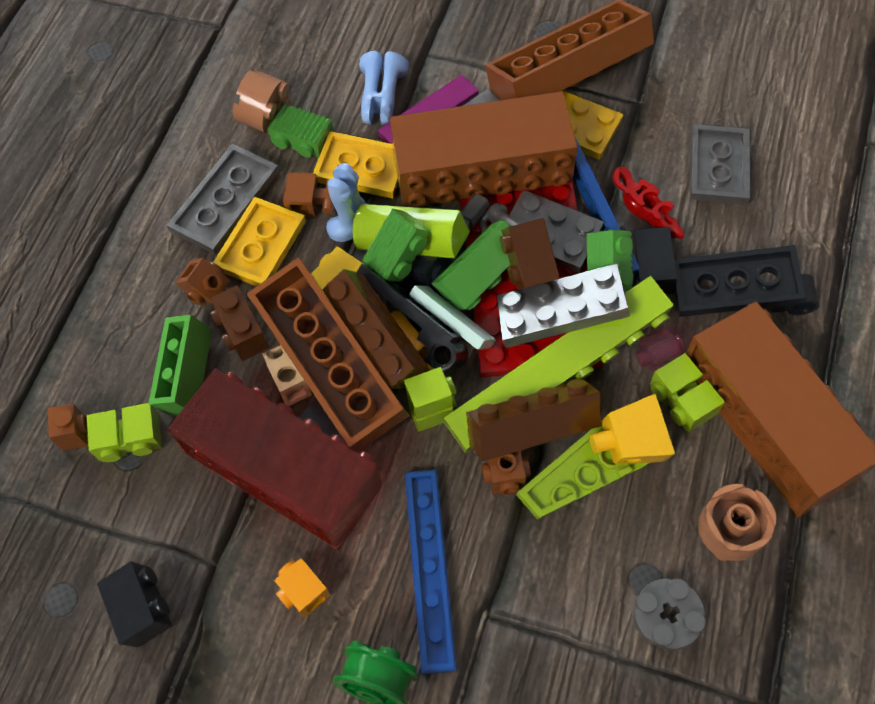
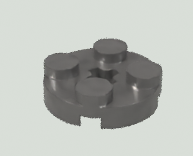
[633,578,705,651]

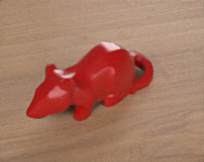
[612,166,684,239]

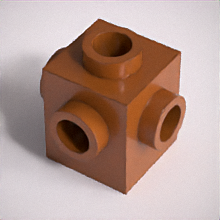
[175,257,230,305]
[481,451,530,495]

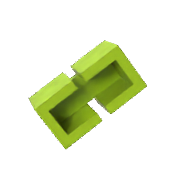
[650,353,725,433]
[404,367,457,432]
[87,403,162,462]

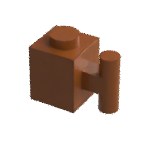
[283,172,334,218]

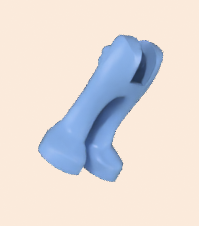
[359,51,409,125]
[326,163,366,242]

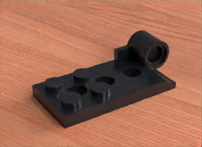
[675,245,819,317]
[357,264,468,371]

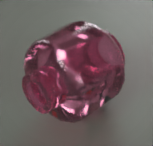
[636,329,685,373]

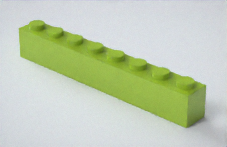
[444,276,674,454]

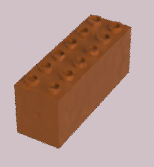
[389,91,578,208]
[686,301,875,518]

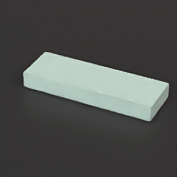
[409,285,496,350]

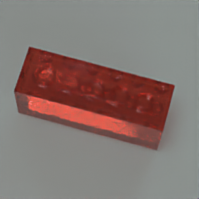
[166,368,382,551]

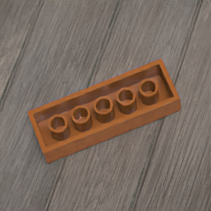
[485,0,654,100]
[247,257,410,453]

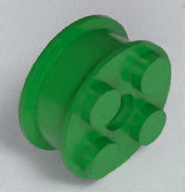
[332,641,419,704]

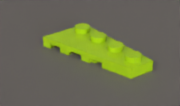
[516,411,651,520]

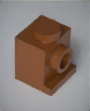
[48,403,90,451]

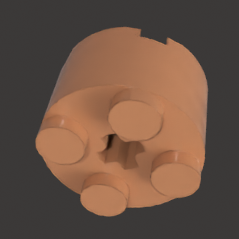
[233,69,291,134]
[698,484,776,561]

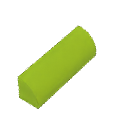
[352,204,470,258]

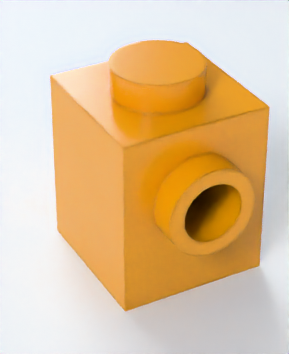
[274,558,331,619]

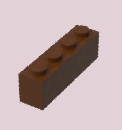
[322,269,430,389]
[466,379,601,461]

